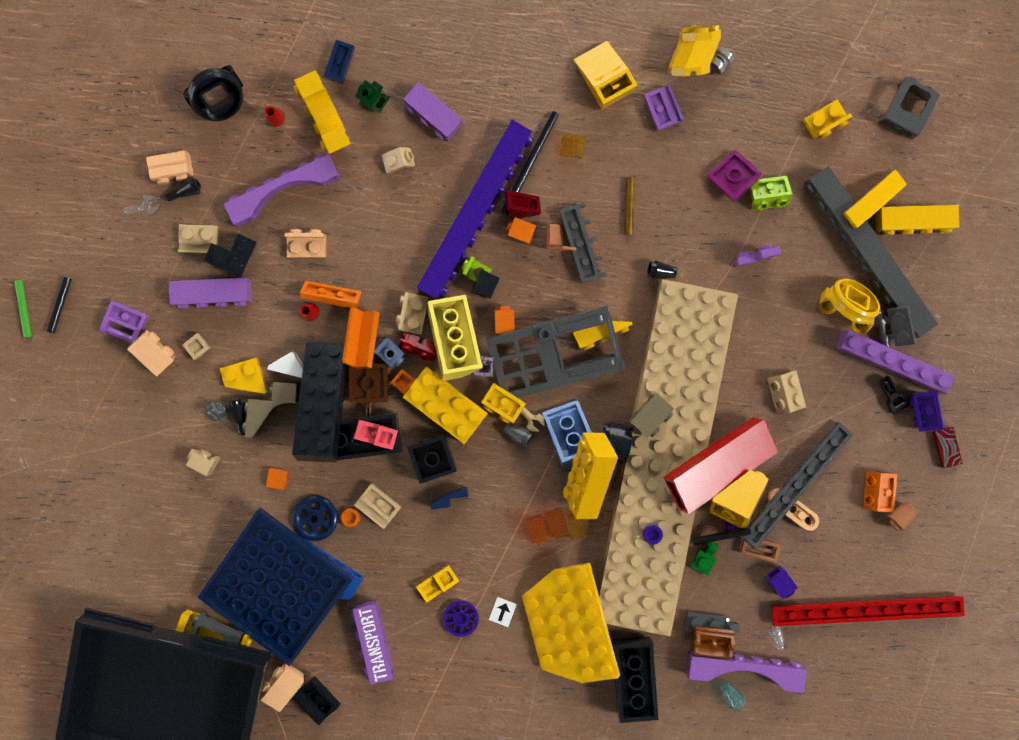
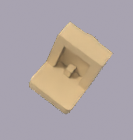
[382,147,415,173]

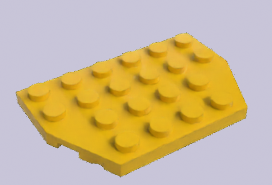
[522,562,620,683]

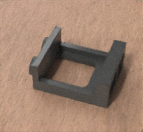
[878,76,941,140]
[188,610,244,644]

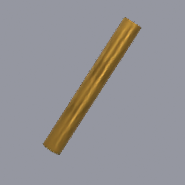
[625,177,635,235]

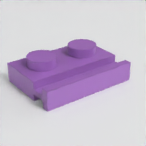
[643,84,684,132]

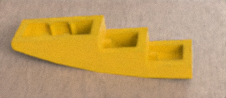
[843,169,907,229]

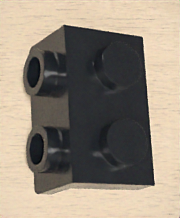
[293,676,341,725]

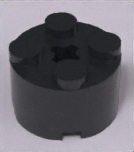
[602,421,633,464]

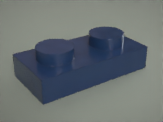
[324,40,355,84]

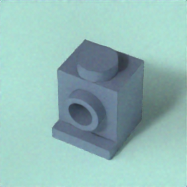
[374,338,405,368]

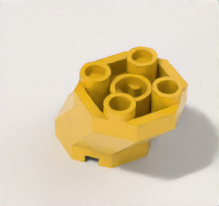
[669,25,721,76]

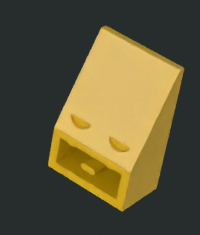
[574,41,638,110]

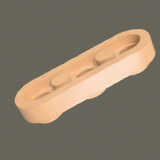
[767,488,819,531]

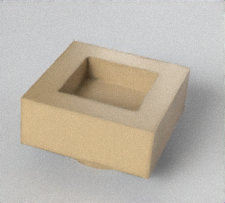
[182,333,211,360]

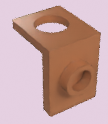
[547,224,576,251]

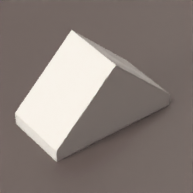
[267,352,303,378]

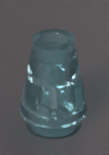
[720,681,747,712]

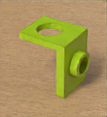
[461,256,492,282]

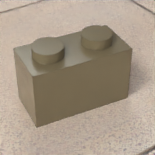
[628,392,674,438]

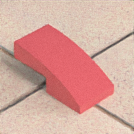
[353,419,398,450]

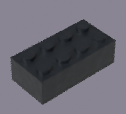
[337,413,403,461]
[612,636,659,723]

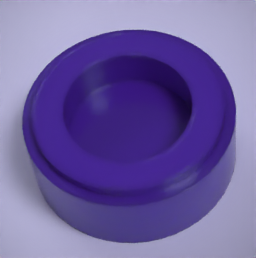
[642,524,663,545]

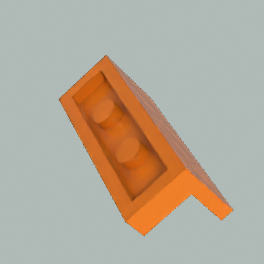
[342,307,380,369]

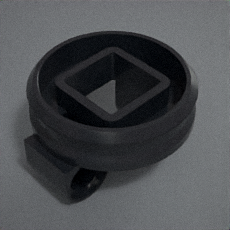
[183,65,244,122]

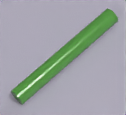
[14,280,32,338]

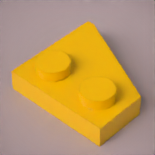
[220,358,268,394]

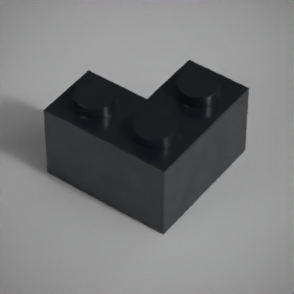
[204,234,257,277]

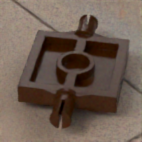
[349,362,388,416]

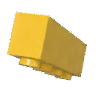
[875,205,959,236]

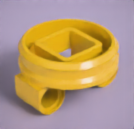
[819,279,880,334]

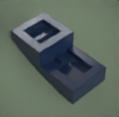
[431,487,469,510]

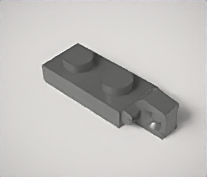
[684,611,740,632]

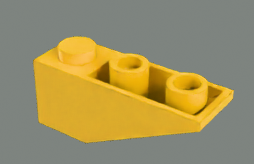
[572,321,633,350]

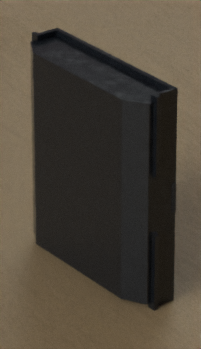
[55,608,272,740]

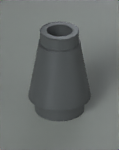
[503,423,533,447]

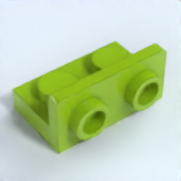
[749,176,792,210]

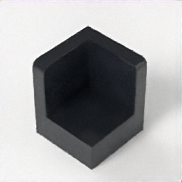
[471,270,500,299]

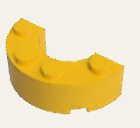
[293,70,351,154]

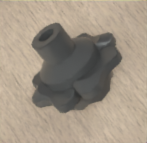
[205,402,229,421]

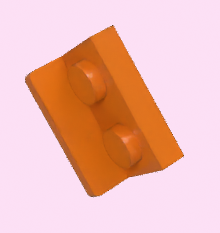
[863,471,898,512]

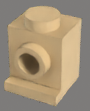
[186,449,220,476]

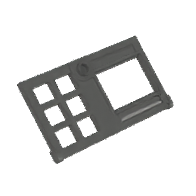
[486,305,626,398]

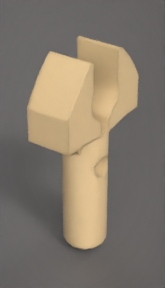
[520,407,545,432]

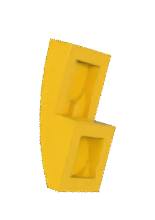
[415,565,459,603]

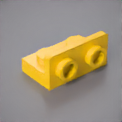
[803,99,852,139]
[481,383,526,423]

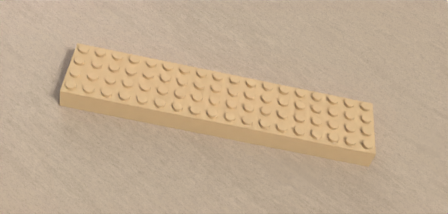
[598,279,738,636]

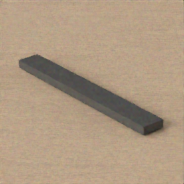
[741,422,853,550]

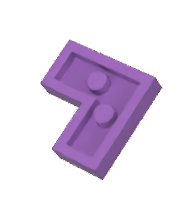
[733,244,782,267]

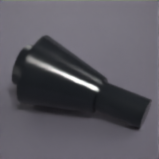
[166,177,201,202]
[226,399,245,436]

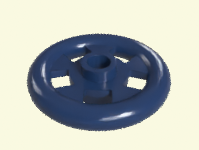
[292,495,338,541]

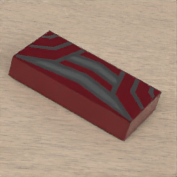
[932,427,963,468]

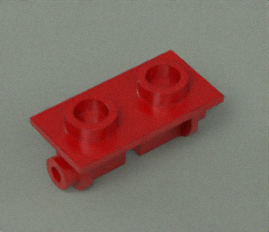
[399,332,437,362]

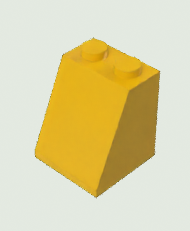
[709,470,769,528]

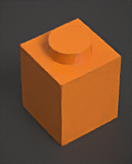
[506,217,536,246]
[495,306,515,334]

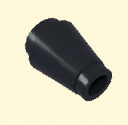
[647,260,677,279]

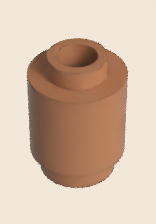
[888,502,918,531]

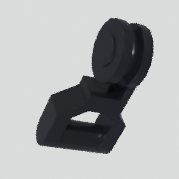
[880,376,910,415]

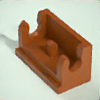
[692,626,735,660]

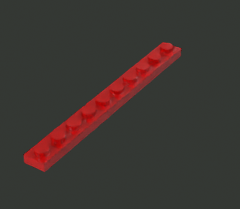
[771,596,965,626]

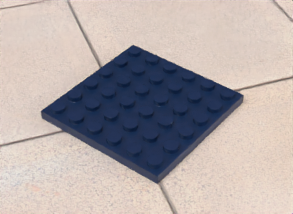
[198,507,354,666]

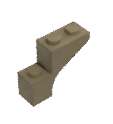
[243,382,300,438]

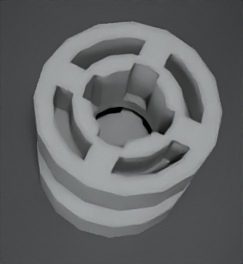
[710,47,734,75]

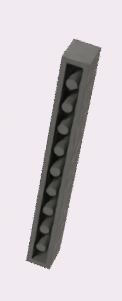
[804,166,938,338]

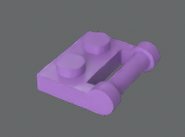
[99,300,149,345]

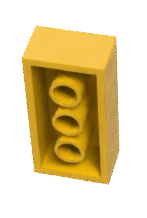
[403,366,488,444]
[563,432,618,519]

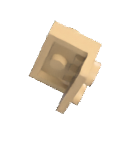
[767,370,806,414]

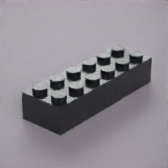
[292,342,348,463]

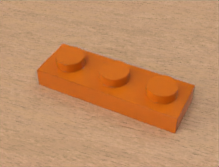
[300,281,362,308]

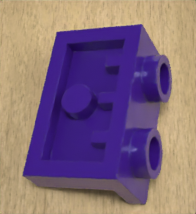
[910,390,945,432]

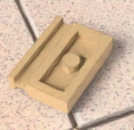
[178,224,219,254]
[354,483,402,529]

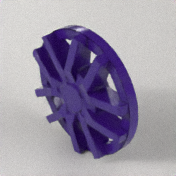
[443,600,479,637]

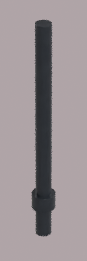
[500,111,559,216]

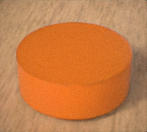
[341,507,361,527]

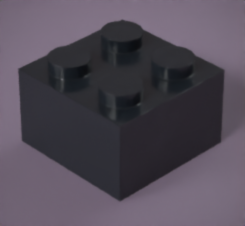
[407,433,458,484]

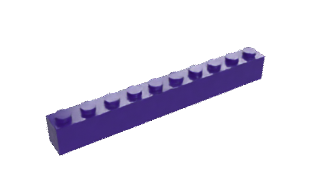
[417,120,533,300]

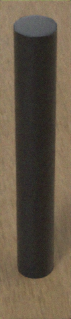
[47,277,72,334]
[694,527,751,545]

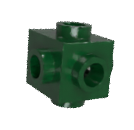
[355,80,390,113]

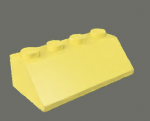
[427,295,483,381]

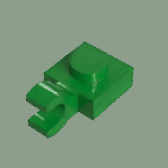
[690,542,719,576]

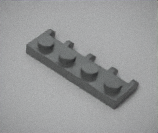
[559,202,607,284]

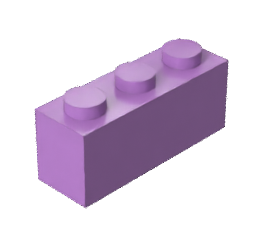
[403,82,463,141]

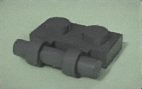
[874,305,917,347]

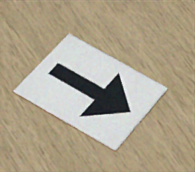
[489,597,517,627]

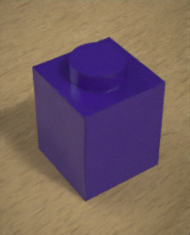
[764,565,798,599]

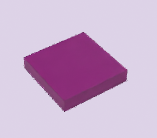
[707,150,762,202]

